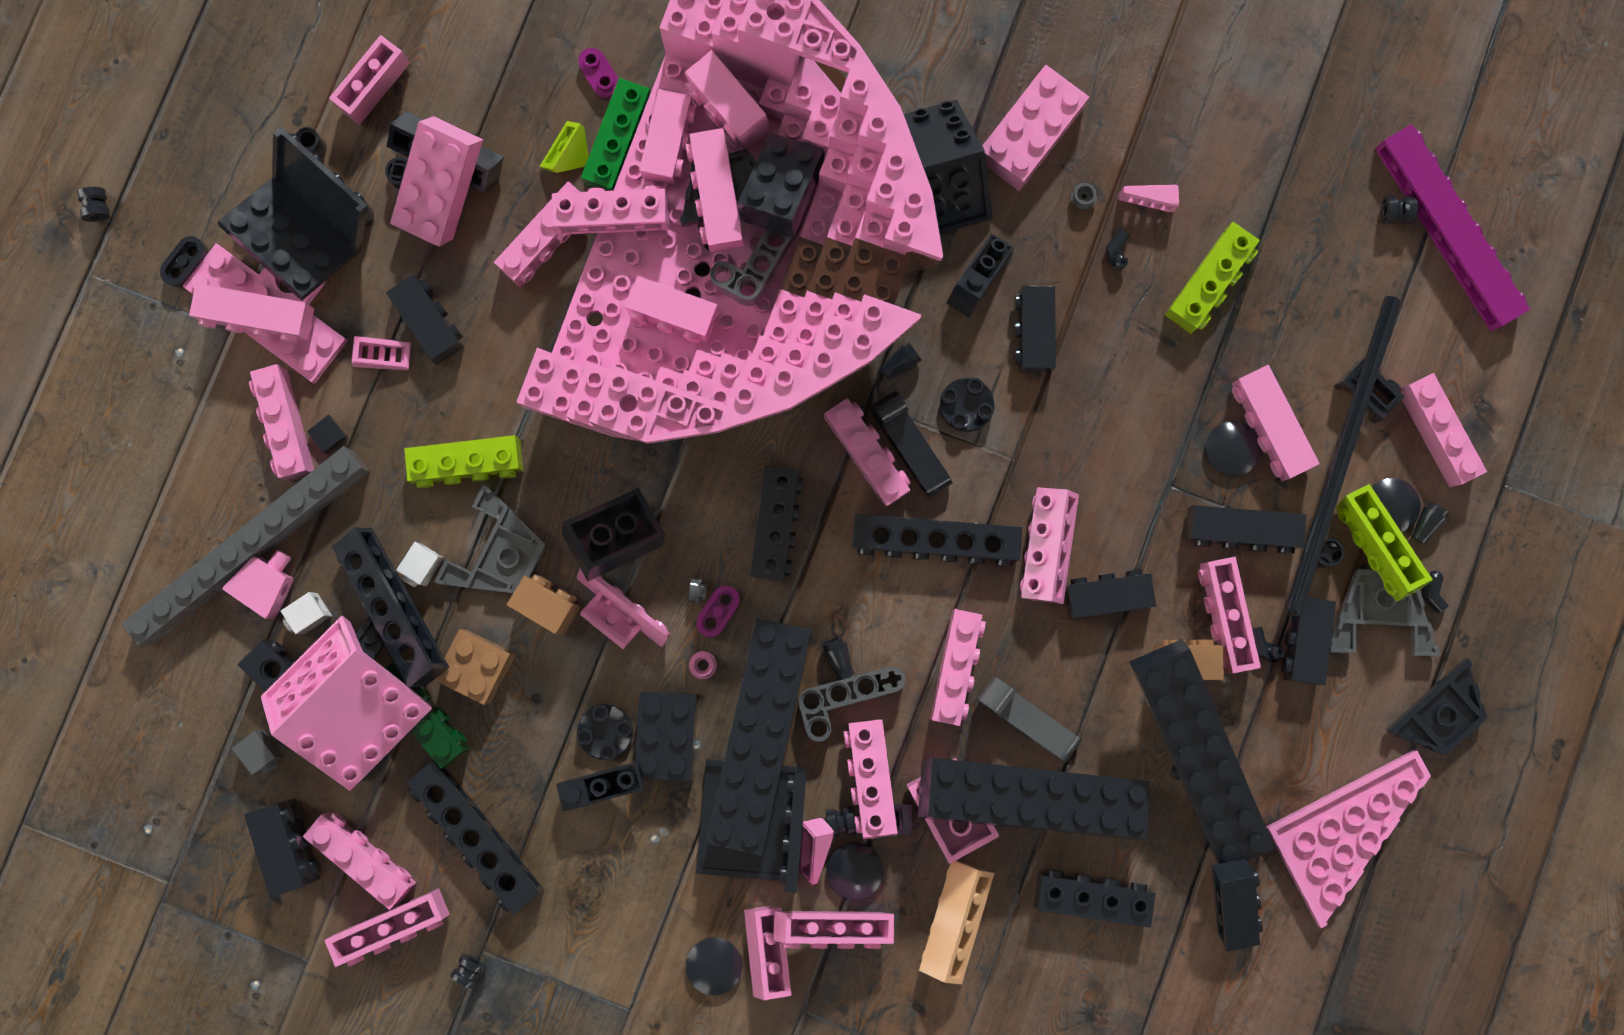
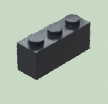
[386,274,464,365]
[1014,286,1056,373]
[1065,569,1156,619]
[1281,597,1336,685]
[1212,859,1263,952]

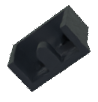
[1334,359,1404,424]

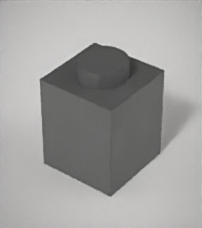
[232,730,284,775]

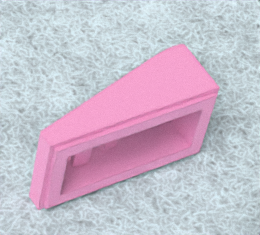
[1118,185,1179,213]
[352,336,411,370]
[799,818,834,885]

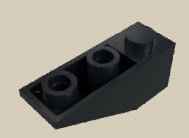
[946,233,1014,317]
[556,762,645,812]

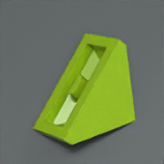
[540,121,589,173]

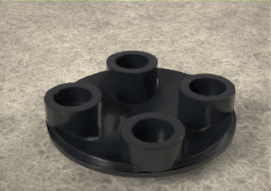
[940,378,995,432]
[1205,421,1261,476]
[1372,478,1421,532]
[577,704,633,760]
[827,843,883,900]
[686,937,743,995]

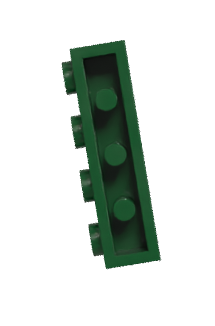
[385,663,470,769]

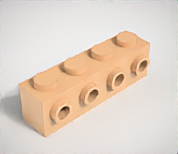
[919,861,995,984]

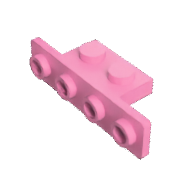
[577,569,670,649]

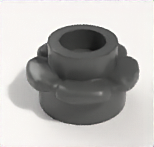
[1070,183,1097,210]
[688,577,707,604]

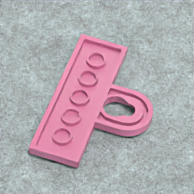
[183,243,348,384]

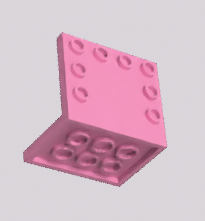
[261,616,432,791]

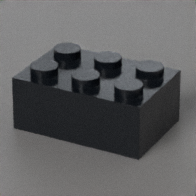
[738,132,824,238]
[562,488,665,582]
[635,691,698,781]
[244,798,321,898]

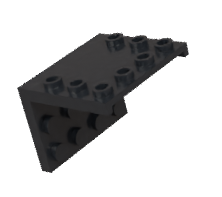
[903,99,993,234]
[218,127,368,301]
[696,759,807,893]

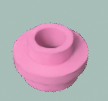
[689,651,717,679]

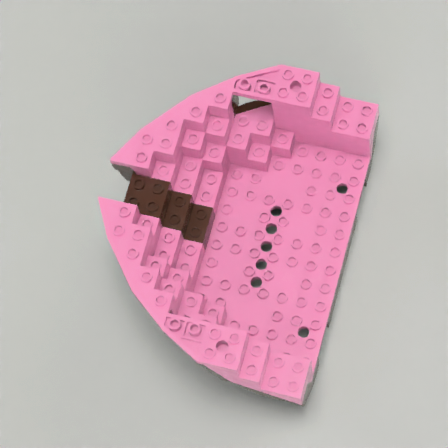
[516,0,943,444]

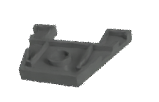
[434,485,547,593]
[1330,569,1440,657]

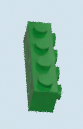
[581,78,651,191]

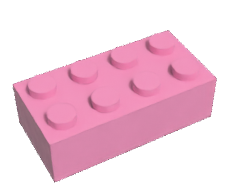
[982,65,1089,191]
[390,116,483,247]

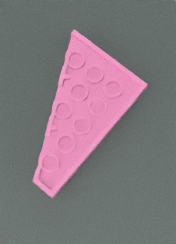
[1266,750,1431,928]

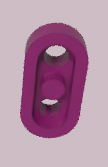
[578,48,618,100]
[696,586,740,637]

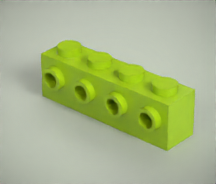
[1165,222,1260,334]
[404,435,523,488]
[1335,484,1433,602]

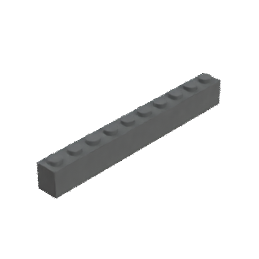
[121,446,370,646]

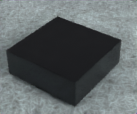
[307,414,348,454]

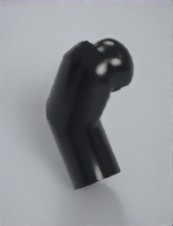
[1105,229,1130,270]
[1421,570,1449,614]
[1252,627,1285,662]

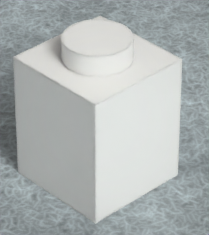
[397,542,444,587]
[281,592,332,635]

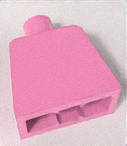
[222,549,294,619]

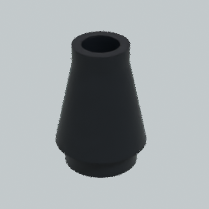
[880,342,922,380]
[1411,502,1450,545]
[821,636,854,680]

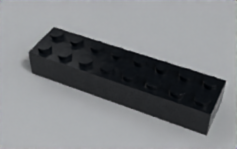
[706,618,811,856]
[1129,639,1275,864]
[918,758,1150,840]

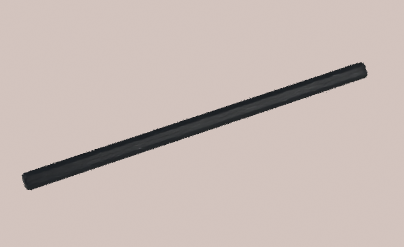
[1286,296,1400,614]

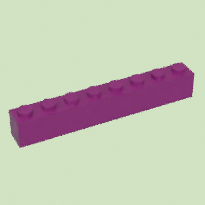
[1375,124,1530,332]

